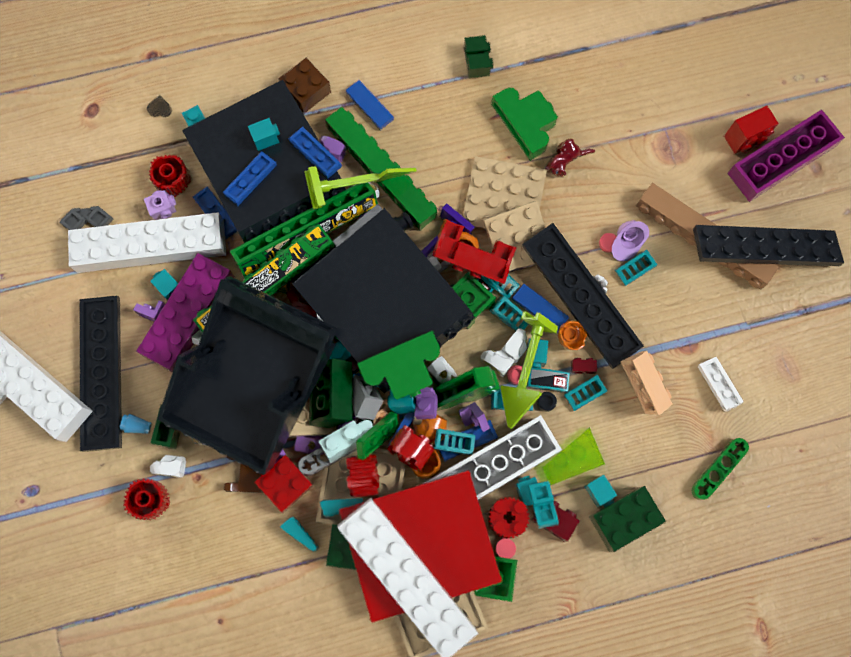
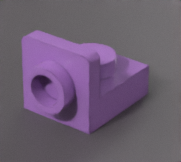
[133,300,165,322]
[415,387,438,420]
[458,402,490,432]

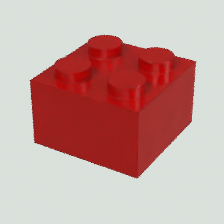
[724,105,779,154]
[255,455,313,514]

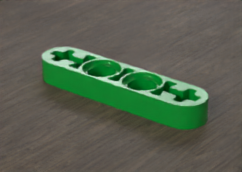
[691,438,749,500]

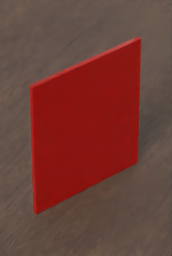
[339,470,502,623]

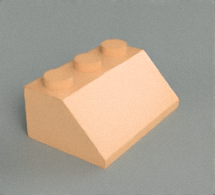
[620,351,672,415]

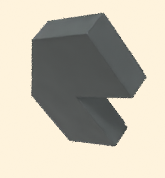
[59,206,113,230]

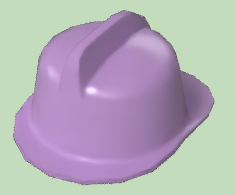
[612,220,649,261]

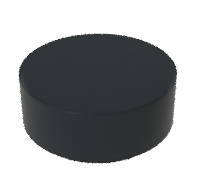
[537,392,557,412]

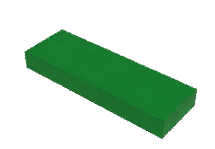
[356,412,398,460]

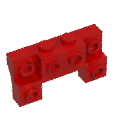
[432,219,516,284]

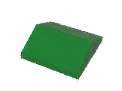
[473,556,518,602]

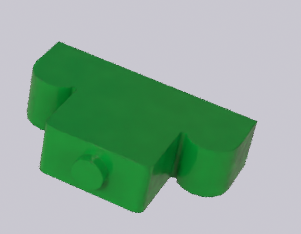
[491,88,558,161]
[357,331,440,400]
[434,366,500,411]

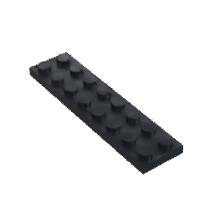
[522,223,644,369]
[693,225,844,266]
[80,296,122,452]

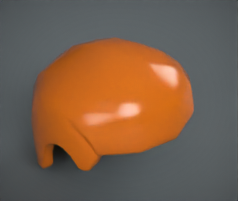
[557,321,587,350]
[412,449,441,479]

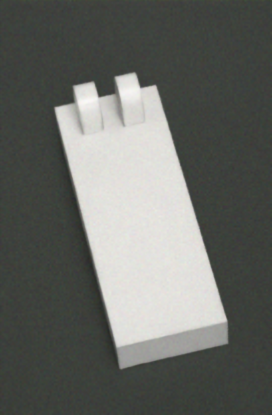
[698,357,743,412]

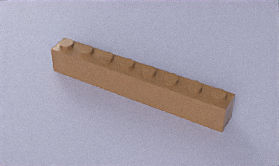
[636,182,779,289]

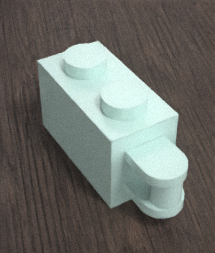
[319,420,373,463]

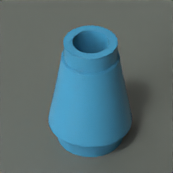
[120,414,152,434]

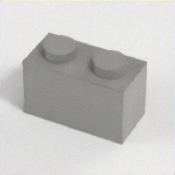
[352,375,383,420]

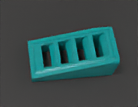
[615,250,657,286]
[481,274,520,299]
[489,296,529,332]
[564,375,608,411]
[434,428,475,455]
[320,498,364,518]
[280,517,319,551]

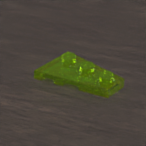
[542,427,605,486]

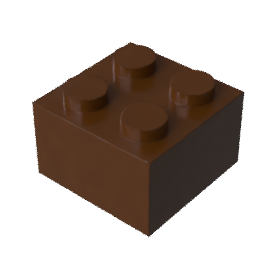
[279,57,331,113]

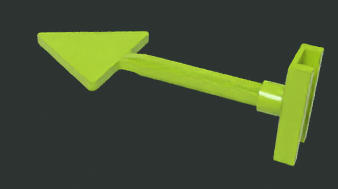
[304,166,417,209]
[500,311,558,429]

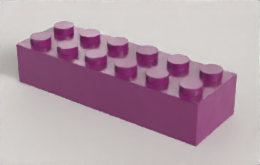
[727,109,845,202]
[136,253,235,372]

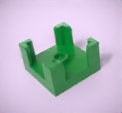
[452,272,496,329]

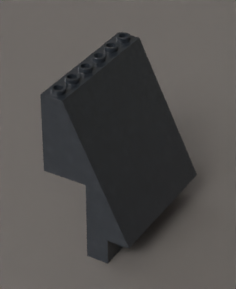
[182,80,346,243]
[291,204,475,394]
[157,276,337,475]

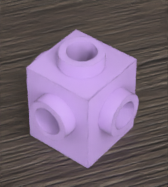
[144,190,177,220]

